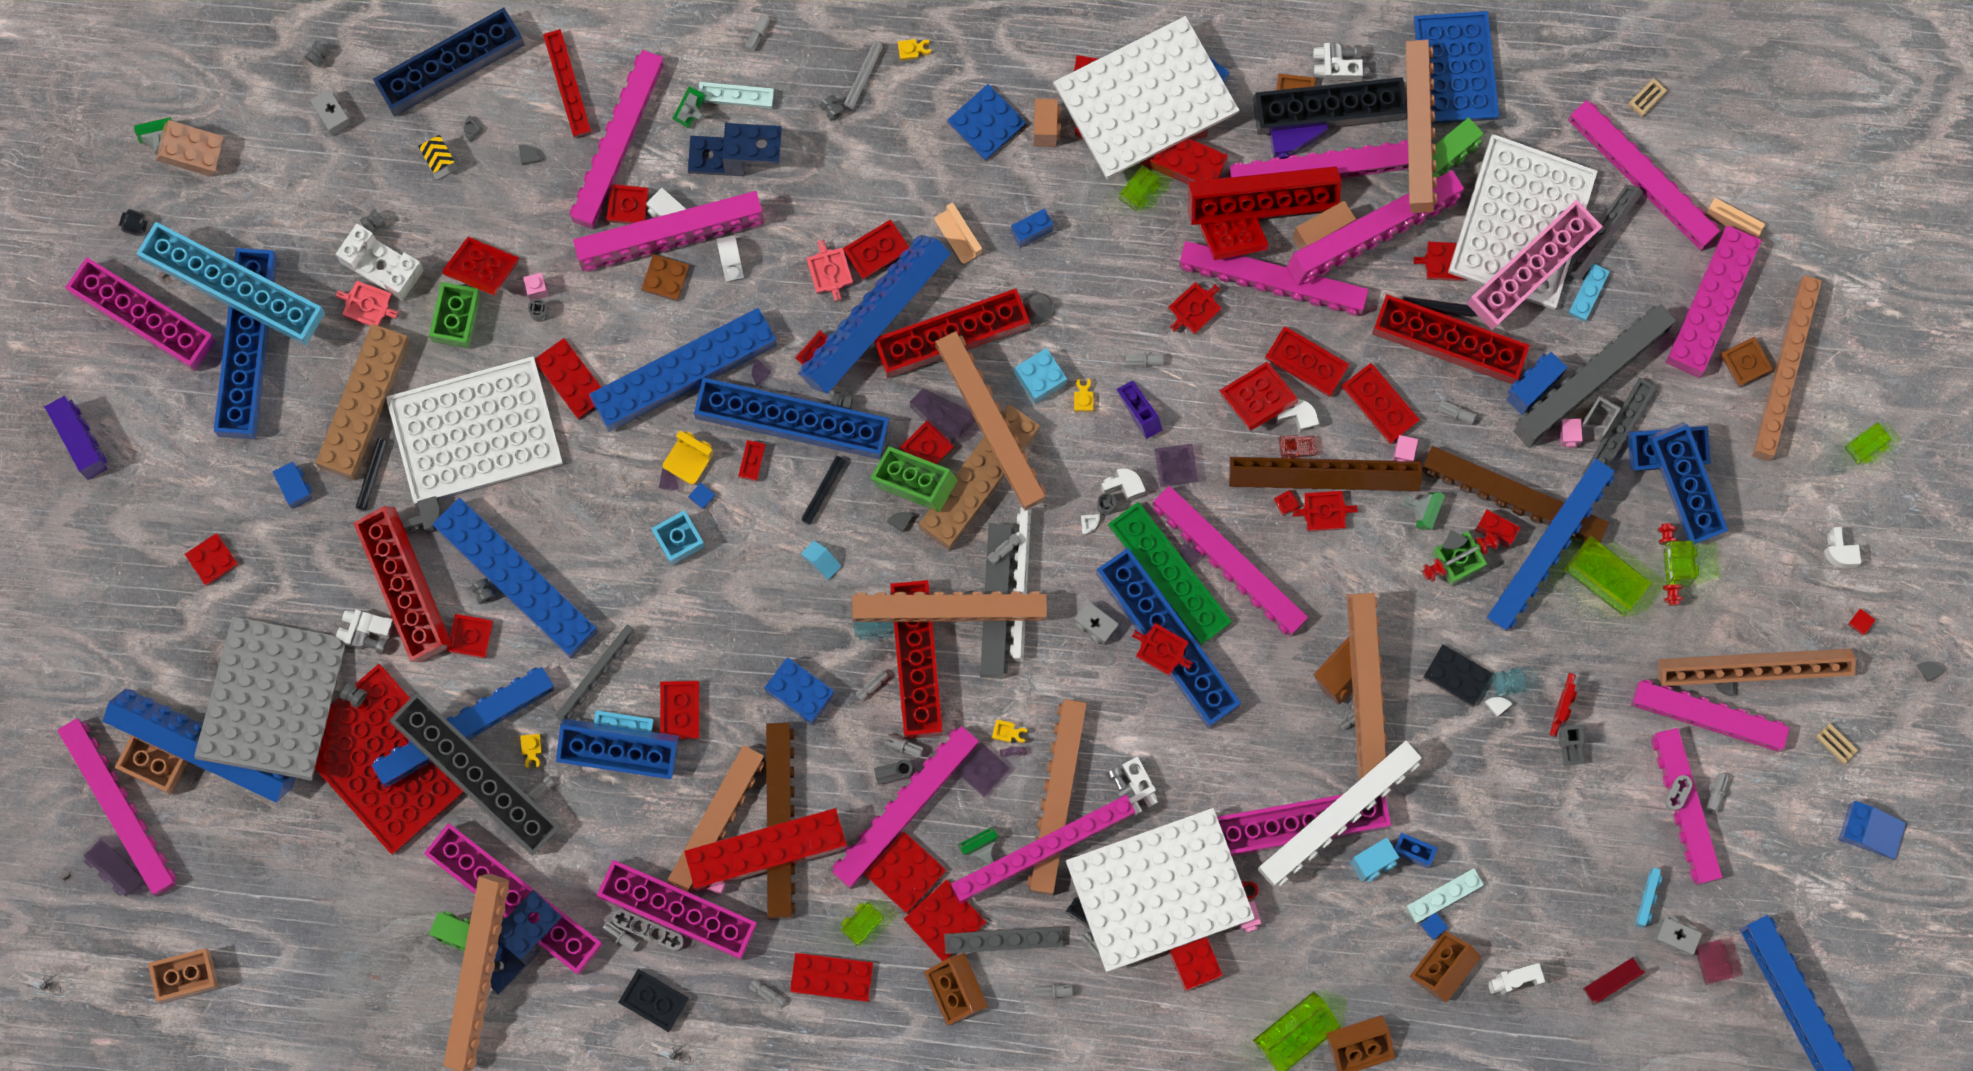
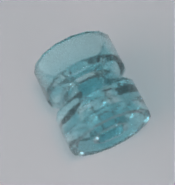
[1492,667,1526,697]

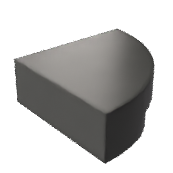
[464,115,483,142]
[519,145,540,165]
[887,512,913,532]
[1441,530,1468,550]
[1917,662,1945,682]
[1714,682,1734,696]

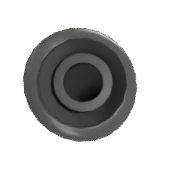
[1023,293,1054,323]

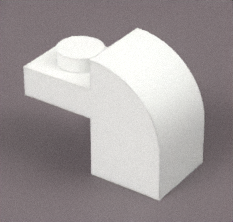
[716,235,744,282]
[1275,400,1319,433]
[1101,469,1146,502]
[1824,527,1861,568]

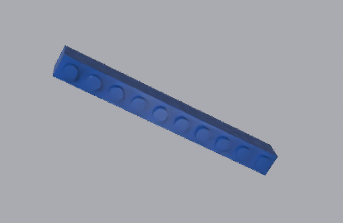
[1486,458,1615,631]
[372,667,554,789]

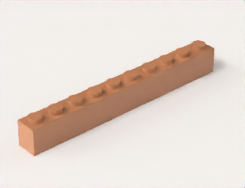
[1406,40,1437,213]
[1751,275,1822,461]
[936,331,1047,511]
[851,591,1047,622]
[1346,593,1388,780]
[1657,649,1856,686]
[1027,699,1087,896]
[443,874,509,1071]

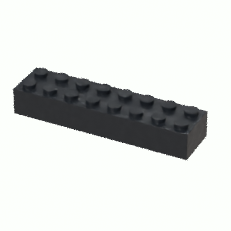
[1252,77,1408,135]

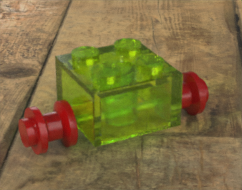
[1658,523,1699,606]

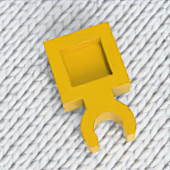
[898,39,931,61]
[1074,379,1093,412]
[992,719,1027,744]
[521,734,542,769]

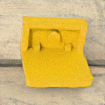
[662,430,714,485]

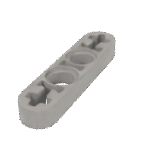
[612,909,684,951]

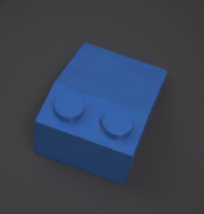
[1838,801,1906,860]

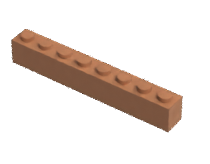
[667,745,766,893]

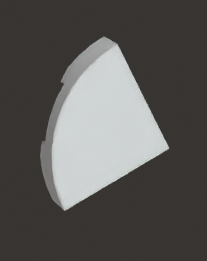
[1081,514,1100,536]
[1484,697,1512,717]

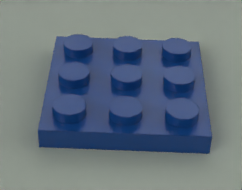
[947,84,1026,161]

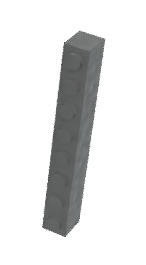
[980,523,1015,679]

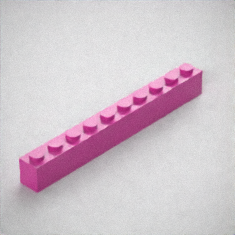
[570,50,665,230]
[1568,100,1720,251]
[1229,140,1409,179]
[1179,241,1368,316]
[1152,486,1308,637]
[57,718,177,897]
[832,726,979,889]
[951,795,1135,904]

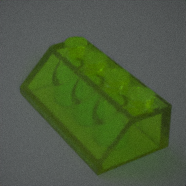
[1564,535,1652,617]
[1253,991,1341,1071]

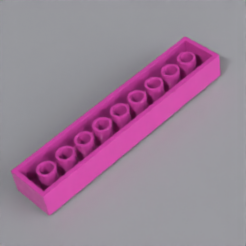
[1287,170,1464,285]
[573,191,764,272]
[1217,794,1391,857]
[423,823,603,976]

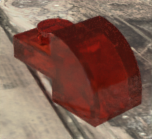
[1278,435,1317,458]

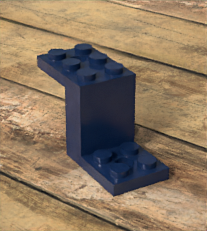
[688,123,782,176]
[490,890,563,995]

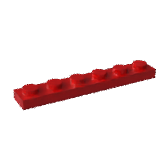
[543,29,592,138]

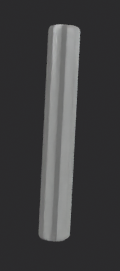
[844,42,882,109]

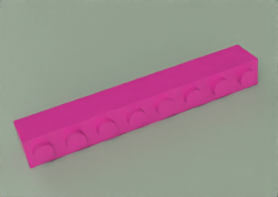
[1631,679,1790,752]
[1651,728,1722,886]

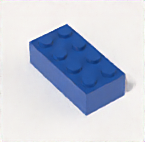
[1627,425,1711,470]

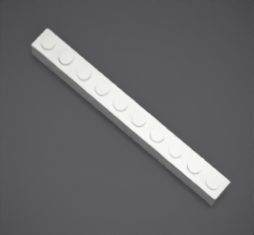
[1258,741,1421,887]

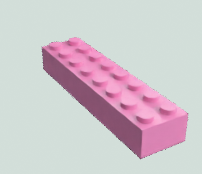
[1466,199,1603,330]

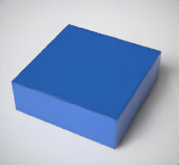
[688,482,715,510]
[1420,912,1448,940]

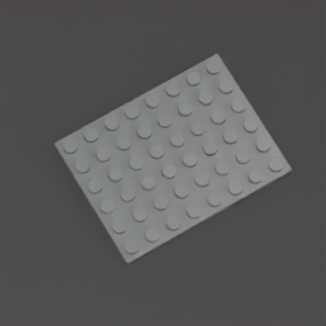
[194,617,346,780]

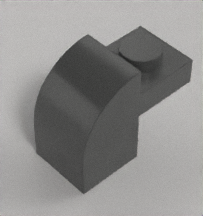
[402,496,442,534]
[1559,724,1585,766]

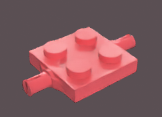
[806,240,853,302]
[336,281,399,326]

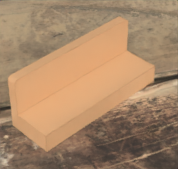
[1705,198,1765,238]
[934,202,982,265]

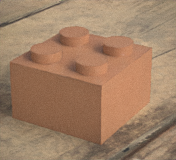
[1033,99,1061,147]

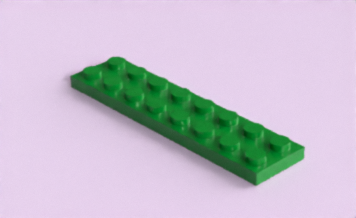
[1108,502,1232,646]

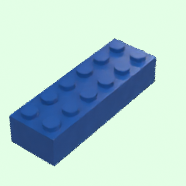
[1647,422,1728,545]
[556,719,679,779]

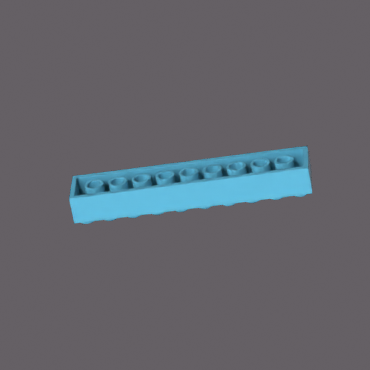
[136,222,325,346]

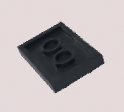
[1423,644,1493,707]
[618,969,689,1033]

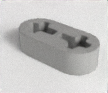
[1665,775,1692,811]

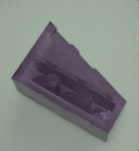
[910,388,975,444]
[83,836,143,896]

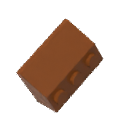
[1313,637,1353,705]
[1409,931,1481,1003]
[924,953,988,1026]
[1326,1015,1395,1071]

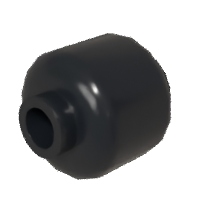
[118,209,148,236]

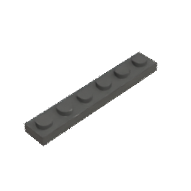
[1566,184,1643,280]
[1583,377,1656,474]
[555,624,635,722]
[944,927,1063,954]

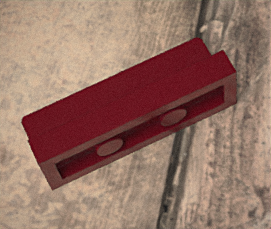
[1583,957,1646,1005]

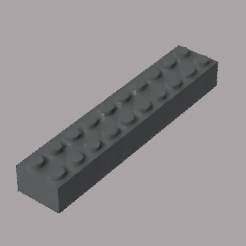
[1513,304,1676,448]
[388,692,560,856]

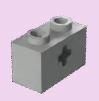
[310,89,351,136]
[1074,601,1119,645]
[1654,917,1702,957]

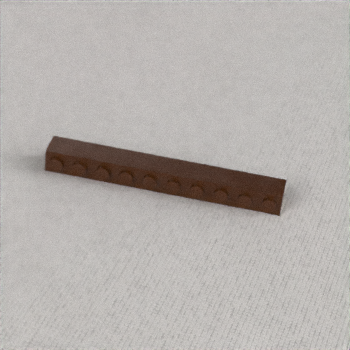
[1422,446,1609,547]
[1228,457,1422,492]
[766,723,796,920]

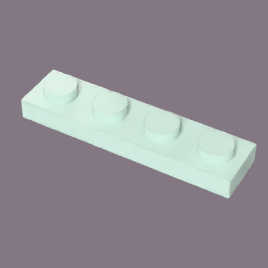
[699,82,774,109]
[1406,868,1484,924]

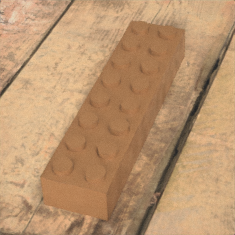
[315,323,410,481]
[919,404,1040,551]

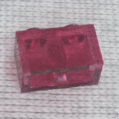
[1695,939,1733,985]

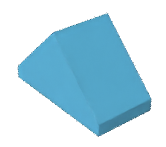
[801,541,842,580]

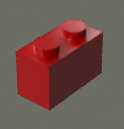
[1475,509,1521,549]

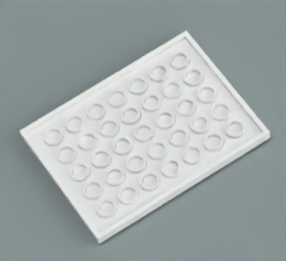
[1053,16,1239,179]
[1448,134,1597,310]
[386,356,563,505]
[1066,808,1255,973]

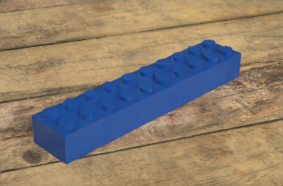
[798,235,951,394]
[214,248,277,440]
[589,307,777,432]
[694,377,889,460]
[432,497,598,659]
[1096,548,1241,729]
[102,688,296,803]
[1739,915,1854,1071]

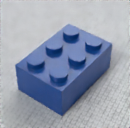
[1506,352,1568,415]
[764,657,835,725]

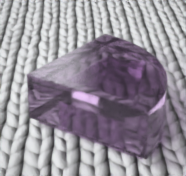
[752,359,771,386]
[659,469,678,491]
[1180,542,1200,568]
[1000,746,1028,757]

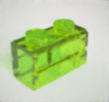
[1119,166,1160,211]
[1845,422,1892,465]
[840,901,885,947]

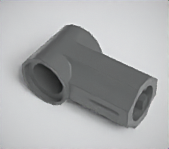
[874,760,914,785]

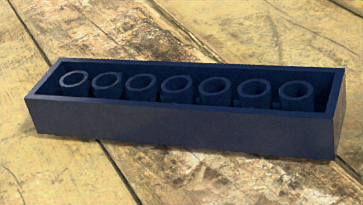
[373,7,525,117]

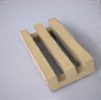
[1628,78,1667,118]
[1815,723,1858,765]

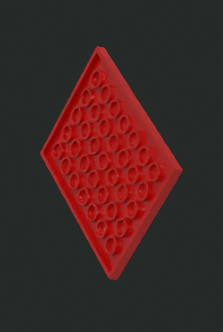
[315,664,464,856]

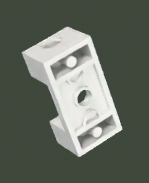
[336,224,424,301]

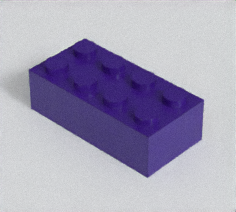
[44,396,108,480]

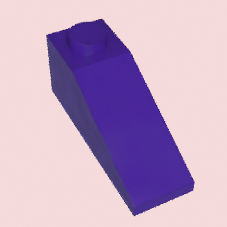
[1270,125,1327,159]
[1116,381,1163,439]

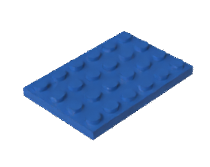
[1413,11,1499,124]

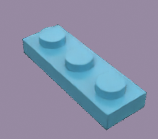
[1568,263,1610,322]
[594,710,654,732]
[1635,868,1662,928]

